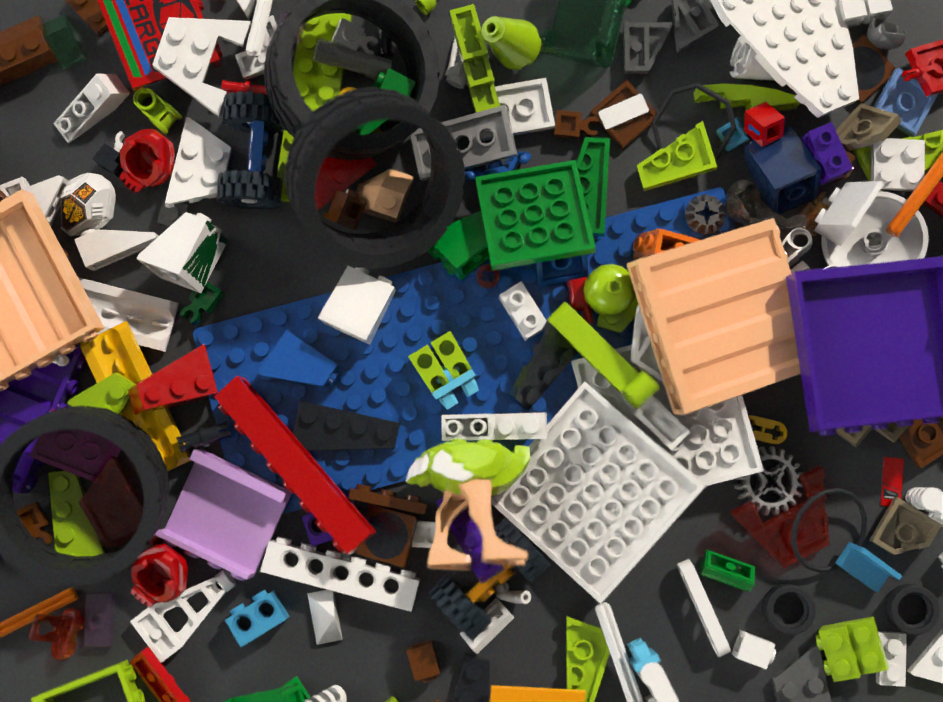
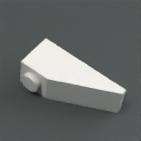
[74,229,159,271]

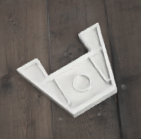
[152,17,251,117]

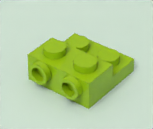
[816,617,889,682]

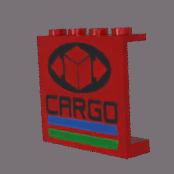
[97,0,223,94]

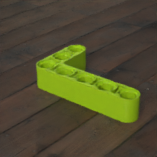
[546,302,660,409]

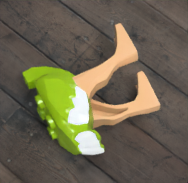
[406,439,531,571]

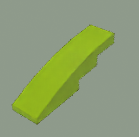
[449,4,500,113]
[694,84,800,111]

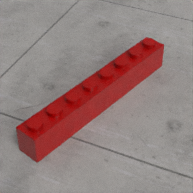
[214,376,376,555]

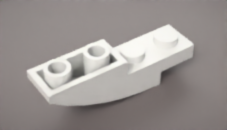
[442,413,547,441]

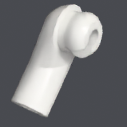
[495,582,531,604]

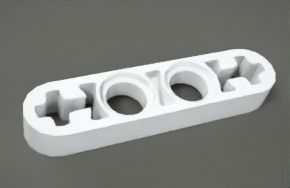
[677,559,731,657]

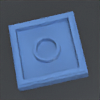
[873,67,938,137]

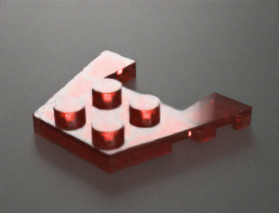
[730,466,830,568]

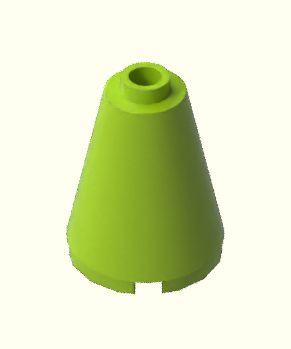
[482,16,541,70]

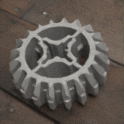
[734,446,804,516]

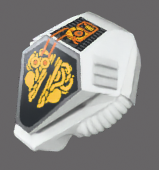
[60,173,116,237]

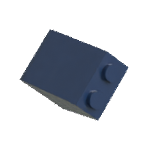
[744,126,822,218]

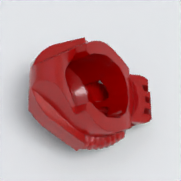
[120,129,175,193]
[131,544,188,608]

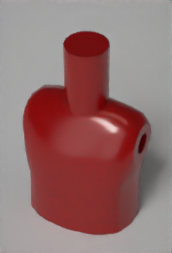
[566,277,594,324]

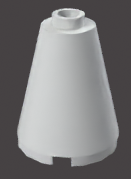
[730,40,775,81]

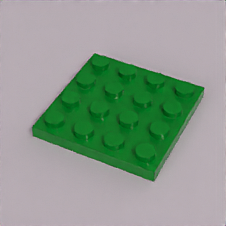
[475,160,596,270]

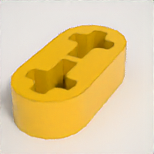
[748,415,787,444]

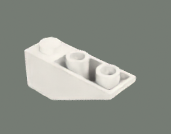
[53,74,130,143]

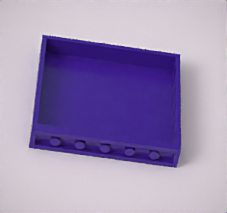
[786,256,943,436]

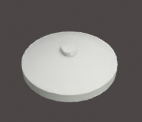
[821,191,928,267]

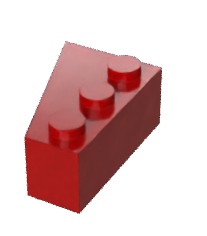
[128,344,218,415]

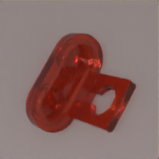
[28,608,85,660]

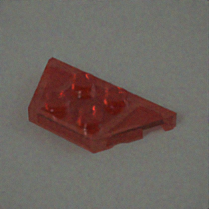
[79,456,163,547]

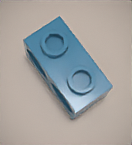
[225,590,290,647]

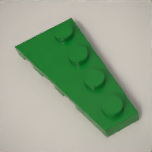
[576,137,610,237]

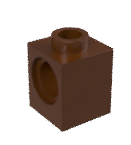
[406,640,441,683]

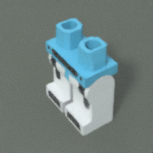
[627,638,679,702]

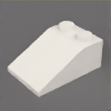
[814,181,884,246]

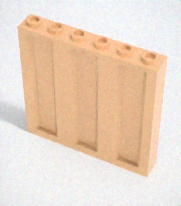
[0,189,105,392]
[627,218,801,415]

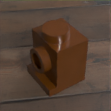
[323,188,367,231]

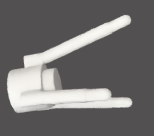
[445,37,489,89]

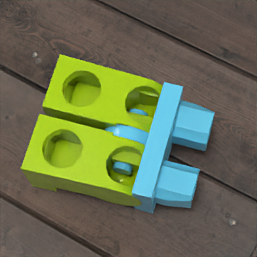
[408,331,479,410]

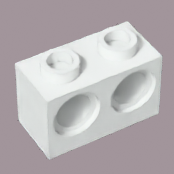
[499,281,546,341]

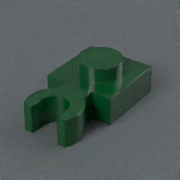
[180,281,225,326]

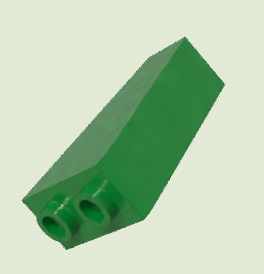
[427,211,490,280]

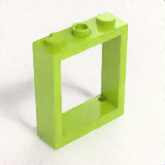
[31,660,145,702]

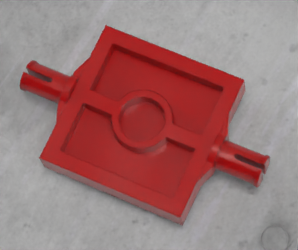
[902,40,943,97]

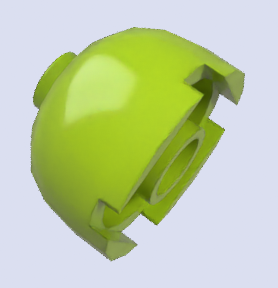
[583,264,635,316]

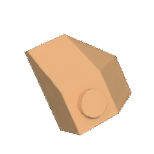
[356,169,414,223]

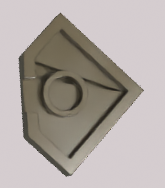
[836,103,902,151]
[869,497,942,555]

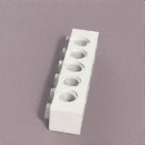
[260,536,420,611]

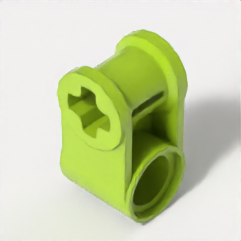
[133,88,183,135]

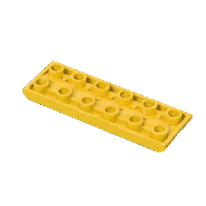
[80,321,191,471]

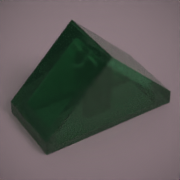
[43,14,87,69]

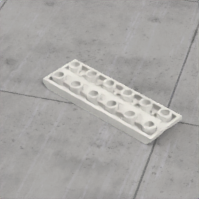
[78,277,179,352]

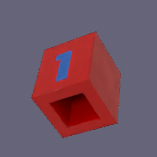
[744,102,785,147]

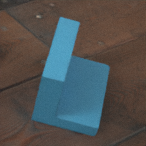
[835,542,902,593]

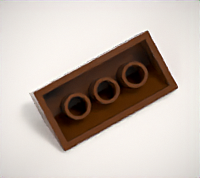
[0,15,59,86]

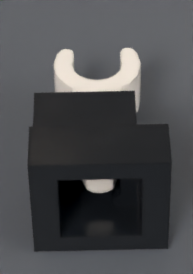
[92,131,125,178]

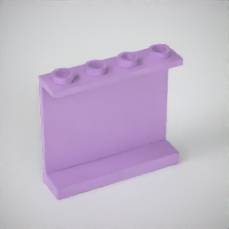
[155,449,292,581]

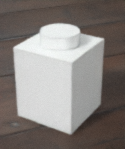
[731,630,776,669]

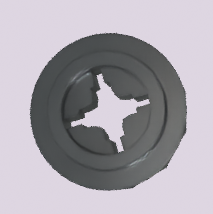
[685,194,727,235]

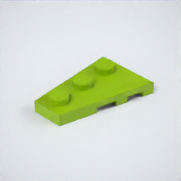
[637,121,717,191]
[566,616,610,702]

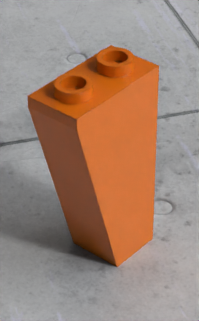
[633,228,700,260]

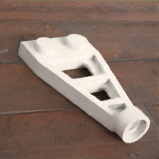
[130,569,236,663]

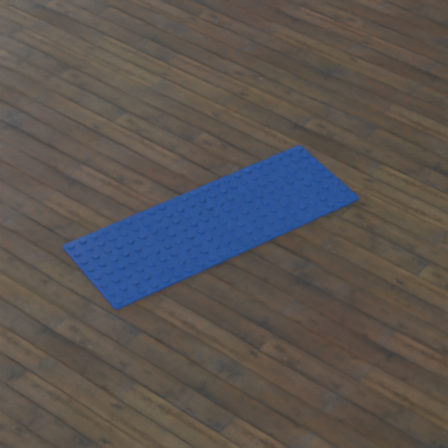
[193,187,735,514]

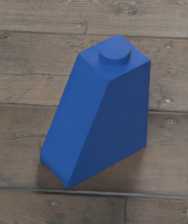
[257,330,340,387]

